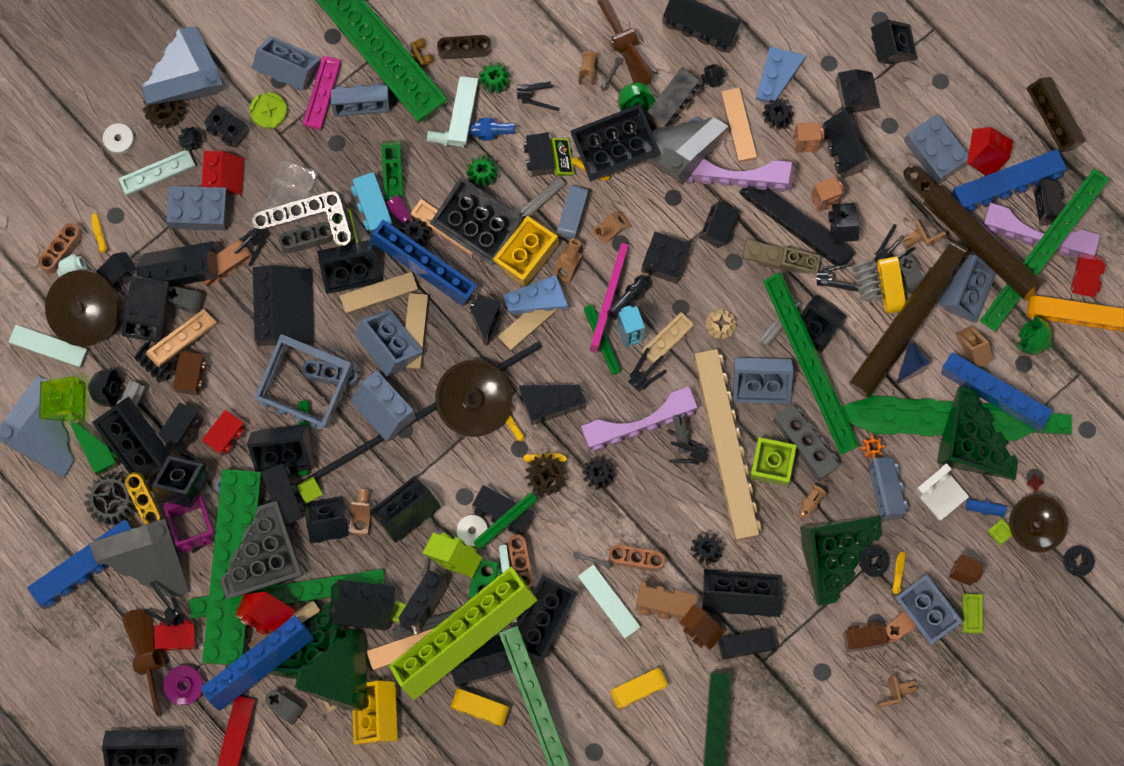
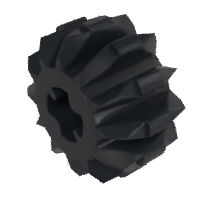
[762,98,794,131]
[399,217,430,246]
[582,457,615,490]
[690,532,724,566]

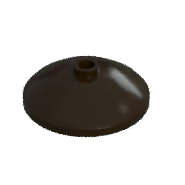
[1009,494,1068,553]

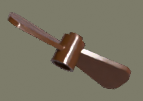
[597,0,652,86]
[122,610,164,717]

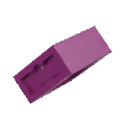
[163,493,215,553]

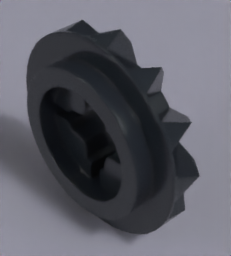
[859,546,889,577]
[1063,546,1095,577]

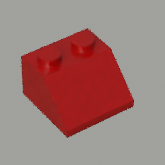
[967,127,1013,176]
[201,151,244,195]
[235,592,295,635]

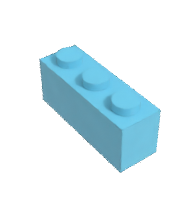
[351,172,393,235]
[617,306,645,348]

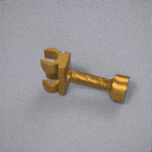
[410,38,434,68]

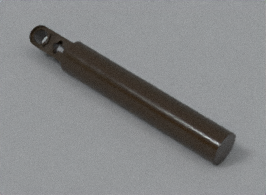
[903,166,1043,301]
[849,240,970,398]

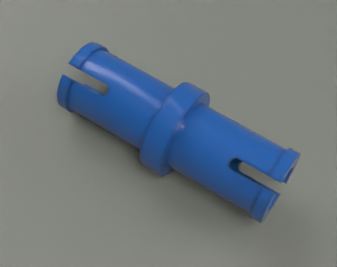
[965,498,1006,518]

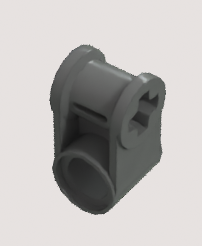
[899,256,924,294]
[168,286,203,314]
[265,691,303,725]

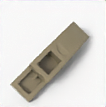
[742,239,821,274]

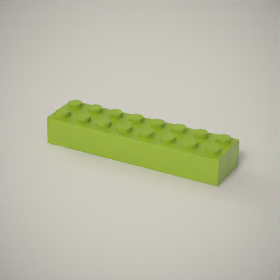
[389,566,538,700]

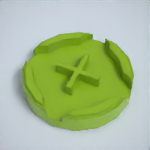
[249,92,287,130]

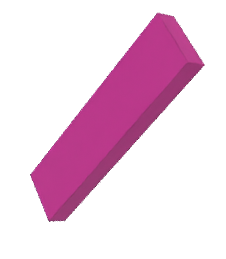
[303,56,341,131]

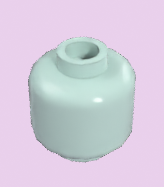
[57,254,87,277]

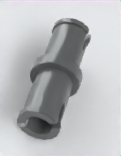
[673,414,690,454]

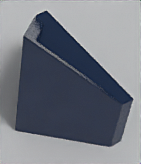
[896,343,929,384]

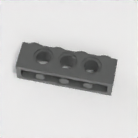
[773,404,839,482]

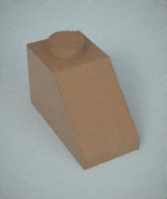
[955,325,994,367]

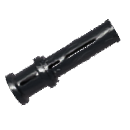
[607,276,650,320]

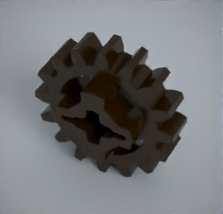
[143,100,184,129]
[524,454,567,496]

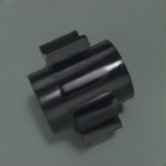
[701,64,726,87]
[178,127,202,151]

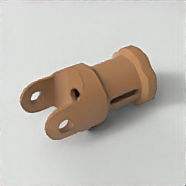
[578,51,598,85]
[798,485,828,518]

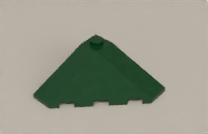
[937,386,1018,480]
[800,516,882,606]
[268,602,344,680]
[295,628,367,711]

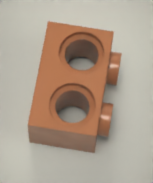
[793,122,824,153]
[811,176,844,212]

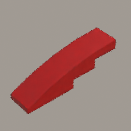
[217,696,255,766]

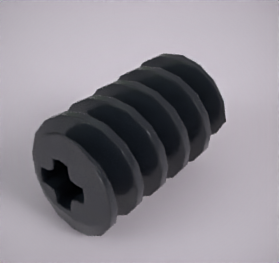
[135,341,177,383]

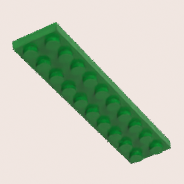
[315,0,448,124]
[202,469,262,665]

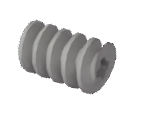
[852,260,884,302]

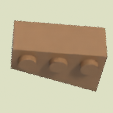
[635,582,698,622]

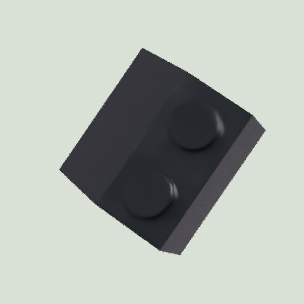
[871,19,918,65]
[835,69,880,114]
[1033,179,1065,226]
[470,294,501,346]
[801,295,847,353]
[304,496,349,543]

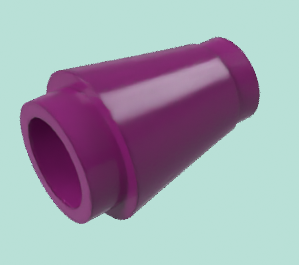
[385,195,411,223]

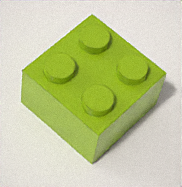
[749,437,797,487]
[422,533,482,578]

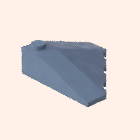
[141,26,222,105]
[0,375,74,478]

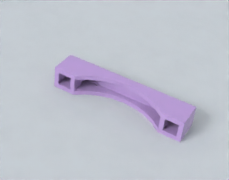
[686,159,795,192]
[982,203,1100,259]
[581,386,697,452]

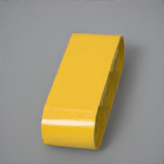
[877,257,906,314]
[125,472,161,524]
[609,667,669,710]
[450,688,510,727]

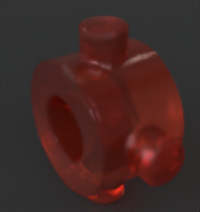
[1026,475,1044,492]

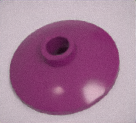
[163,665,203,705]

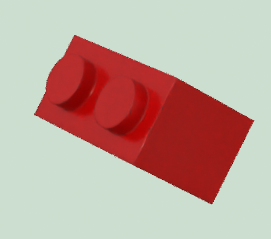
[1071,253,1106,298]
[202,409,246,457]
[154,621,197,651]

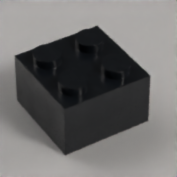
[641,231,690,284]
[152,456,208,508]

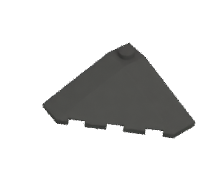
[646,117,729,185]
[220,501,301,600]
[89,518,189,598]

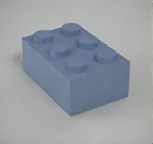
[904,114,968,185]
[166,186,229,231]

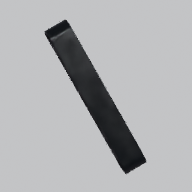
[739,186,854,270]

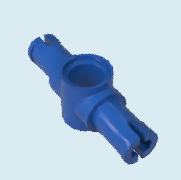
[468,118,515,141]

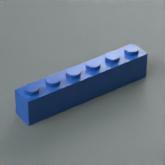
[951,149,1067,213]
[369,220,477,306]
[941,352,1053,433]
[27,520,132,609]
[201,615,314,711]

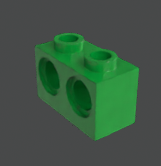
[468,560,501,600]

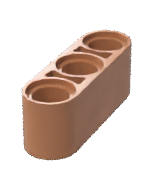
[38,223,82,274]
[203,240,252,287]
[508,535,533,590]
[608,545,665,572]

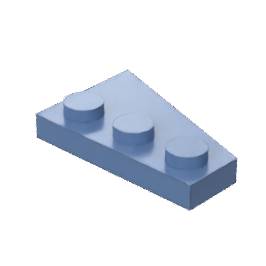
[755,46,806,103]
[503,275,569,314]

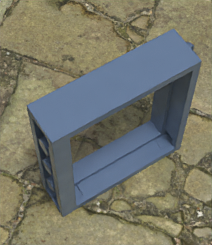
[254,334,355,430]

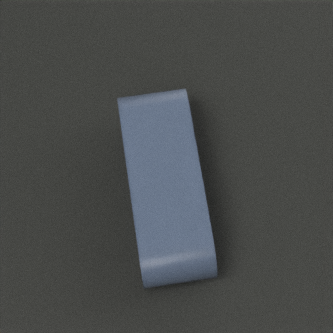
[556,185,589,239]
[302,360,358,388]

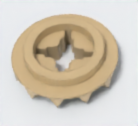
[706,309,736,339]

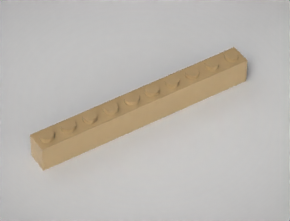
[694,349,761,542]

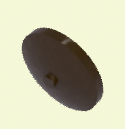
[45,270,120,346]
[435,360,512,437]

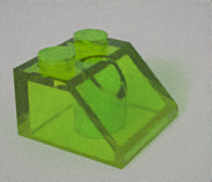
[39,376,86,422]

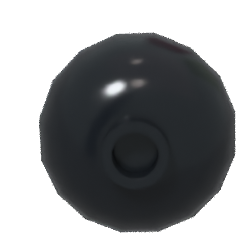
[88,369,124,407]

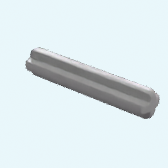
[519,177,565,219]
[760,299,801,347]

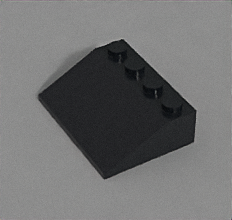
[570,104,661,182]
[429,177,524,266]
[253,266,314,346]

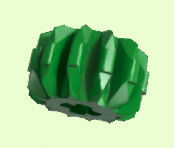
[479,62,510,94]
[466,155,498,188]

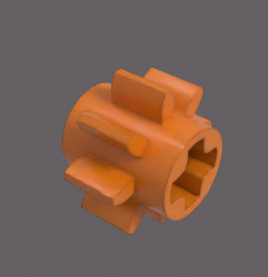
[860,435,885,459]

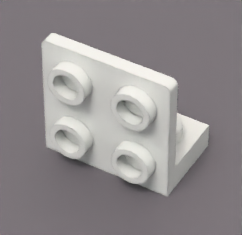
[915,464,969,521]

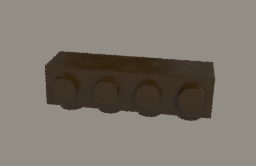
[1026,77,1086,152]

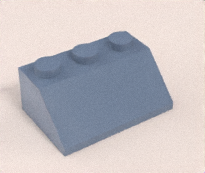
[252,36,321,90]
[331,83,390,117]
[938,254,996,323]
[354,309,423,377]
[733,358,793,404]
[350,370,416,442]
[868,458,908,522]
[895,574,963,645]

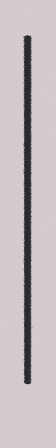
[191,342,542,553]

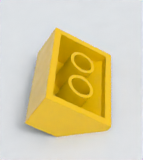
[493,216,559,287]
[352,681,398,745]

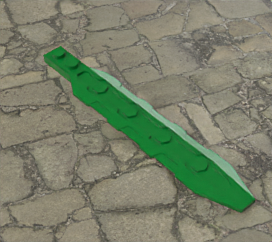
[842,396,1072,441]

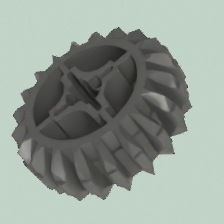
[84,474,135,526]

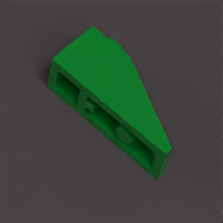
[381,140,403,201]
[70,421,119,477]

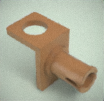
[593,211,632,243]
[903,220,947,248]
[552,239,582,283]
[349,489,371,536]
[875,676,917,708]

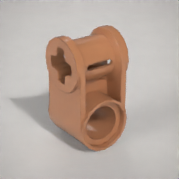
[885,611,917,643]

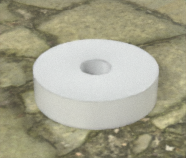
[103,123,134,154]
[457,515,488,547]

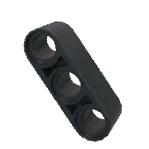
[718,629,777,659]

